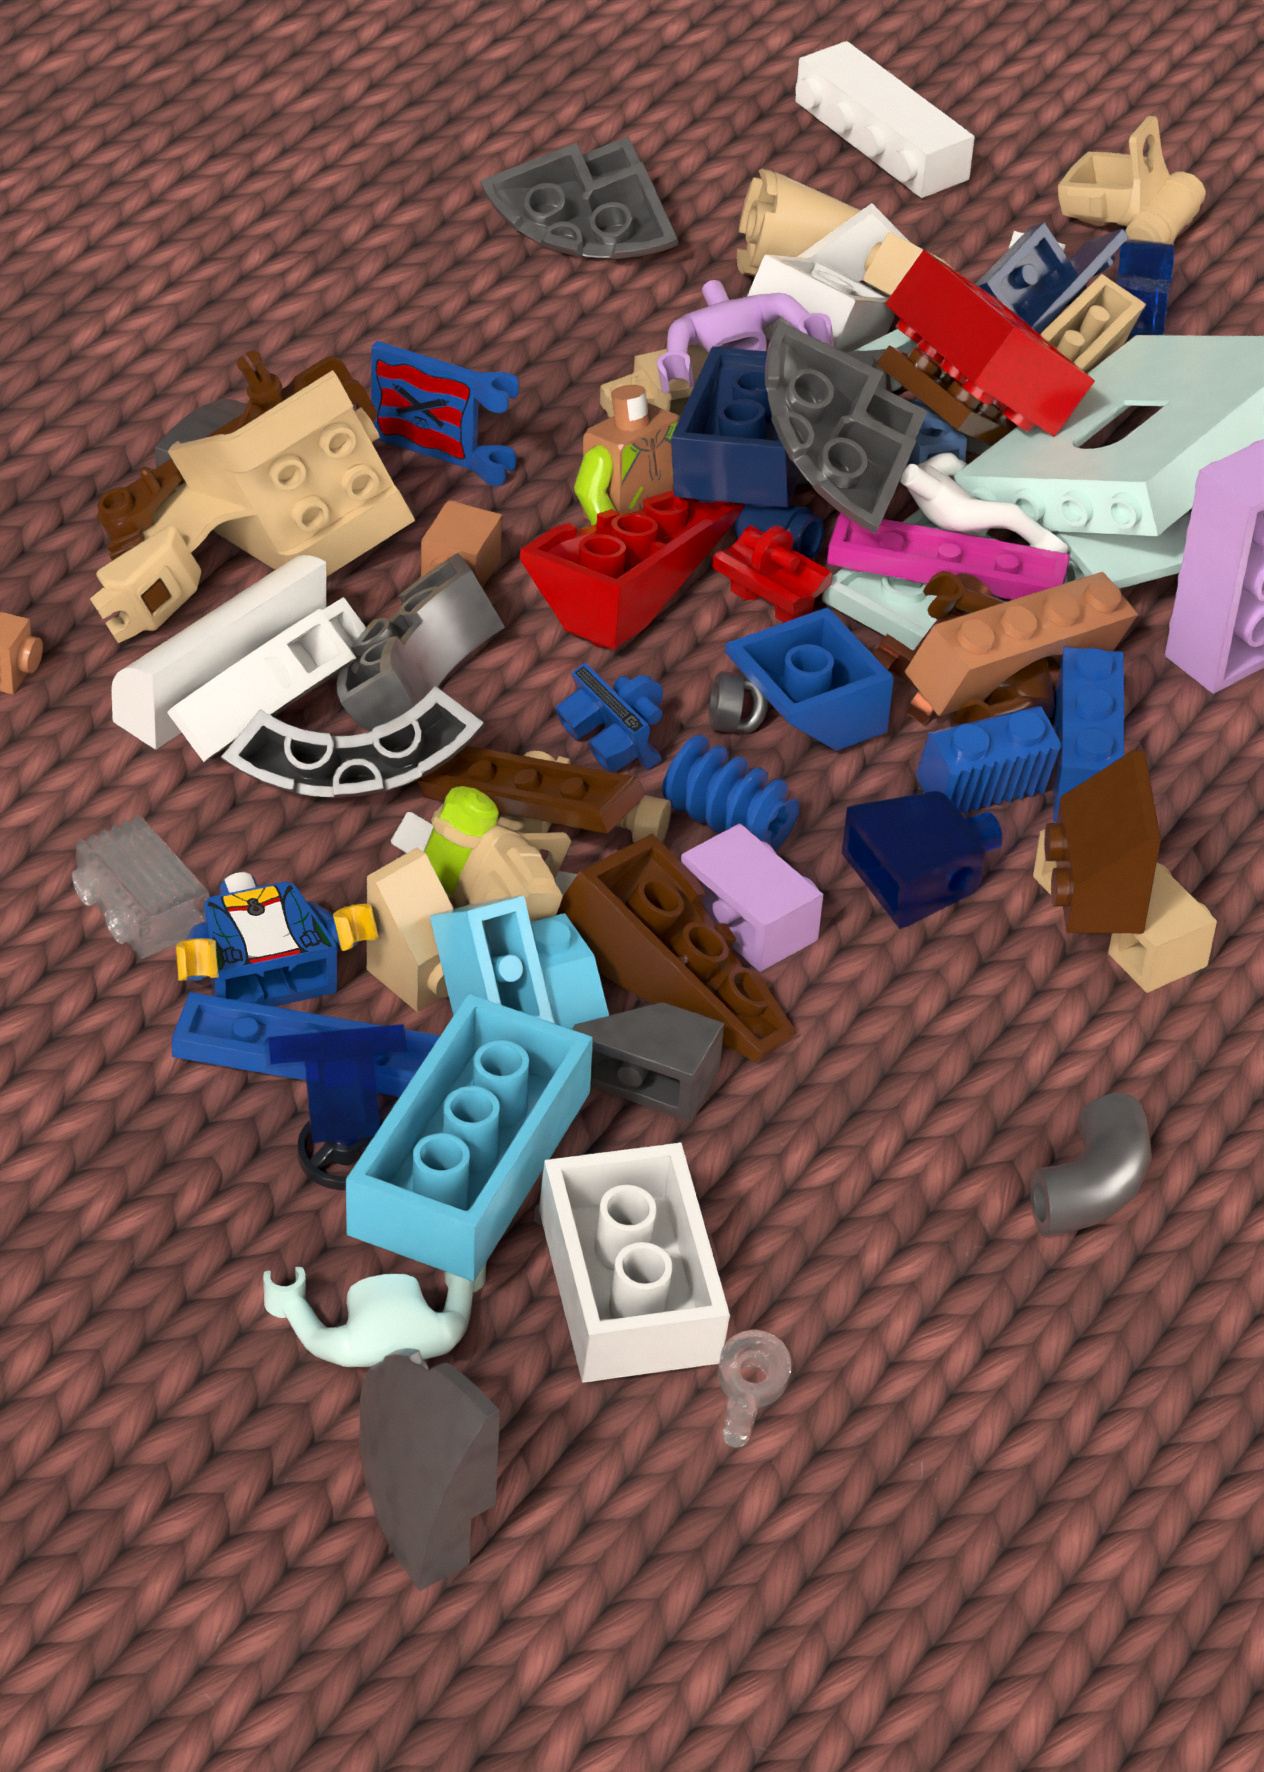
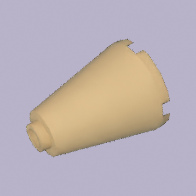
[737,168,861,276]

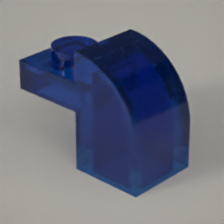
[1113,238,1175,341]

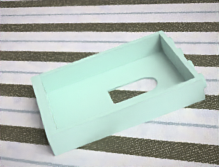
[954,335,1264,536]

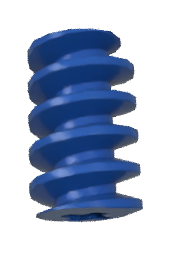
[662,734,800,851]

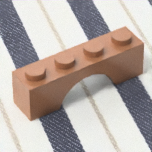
[904,571,1138,717]

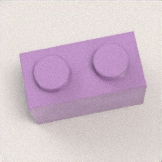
[681,823,823,972]

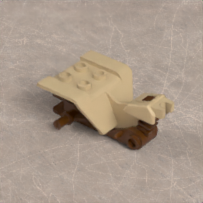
[90,351,415,643]

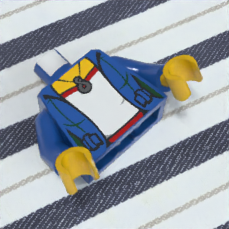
[176,872,379,1007]

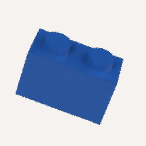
[725,607,894,751]

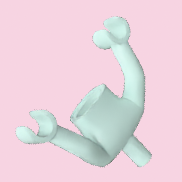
[263,1263,486,1367]

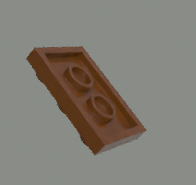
[876,345,1017,446]

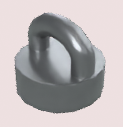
[708,671,768,734]

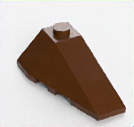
[556,834,797,1062]

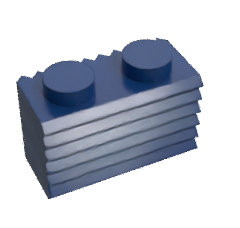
[916,706,1062,819]

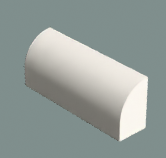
[112,555,326,750]

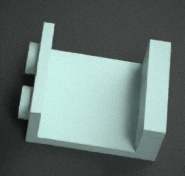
[1051,511,1191,590]

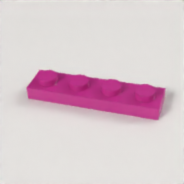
[827,512,1070,600]

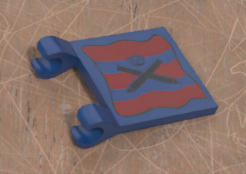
[371,341,519,486]

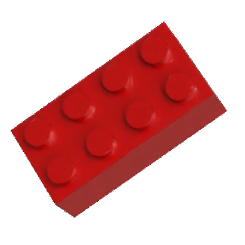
[885,249,1095,437]

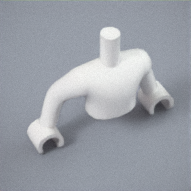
[900,453,1069,554]

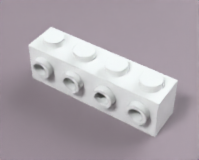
[795,41,975,198]

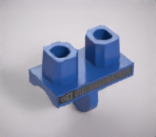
[555,663,663,772]

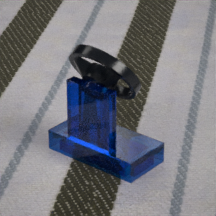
[264,1024,407,1190]

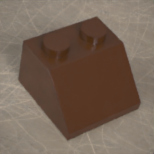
[1044,750,1161,934]

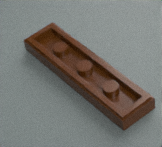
[417,745,646,834]

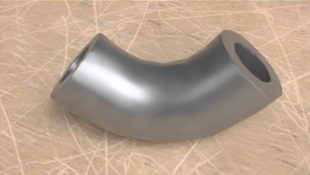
[1030,1093,1152,1236]

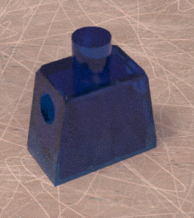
[842,791,1003,929]

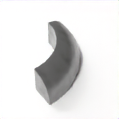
[337,553,505,732]
[221,686,485,798]

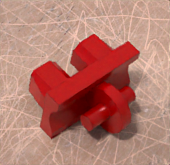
[713,525,832,623]

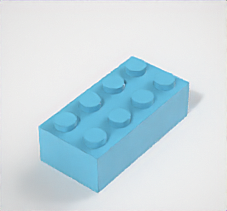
[346,994,593,1282]

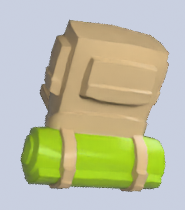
[423,786,571,922]

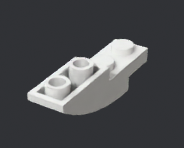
[167,597,366,762]

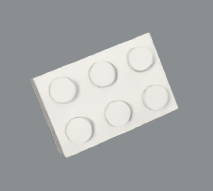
[539,1143,730,1383]

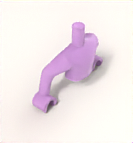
[657,280,834,393]

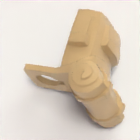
[1058,116,1206,260]

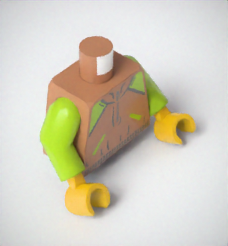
[574,385,680,525]

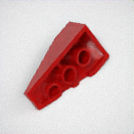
[520,490,745,650]

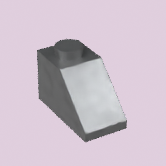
[572,1002,724,1121]

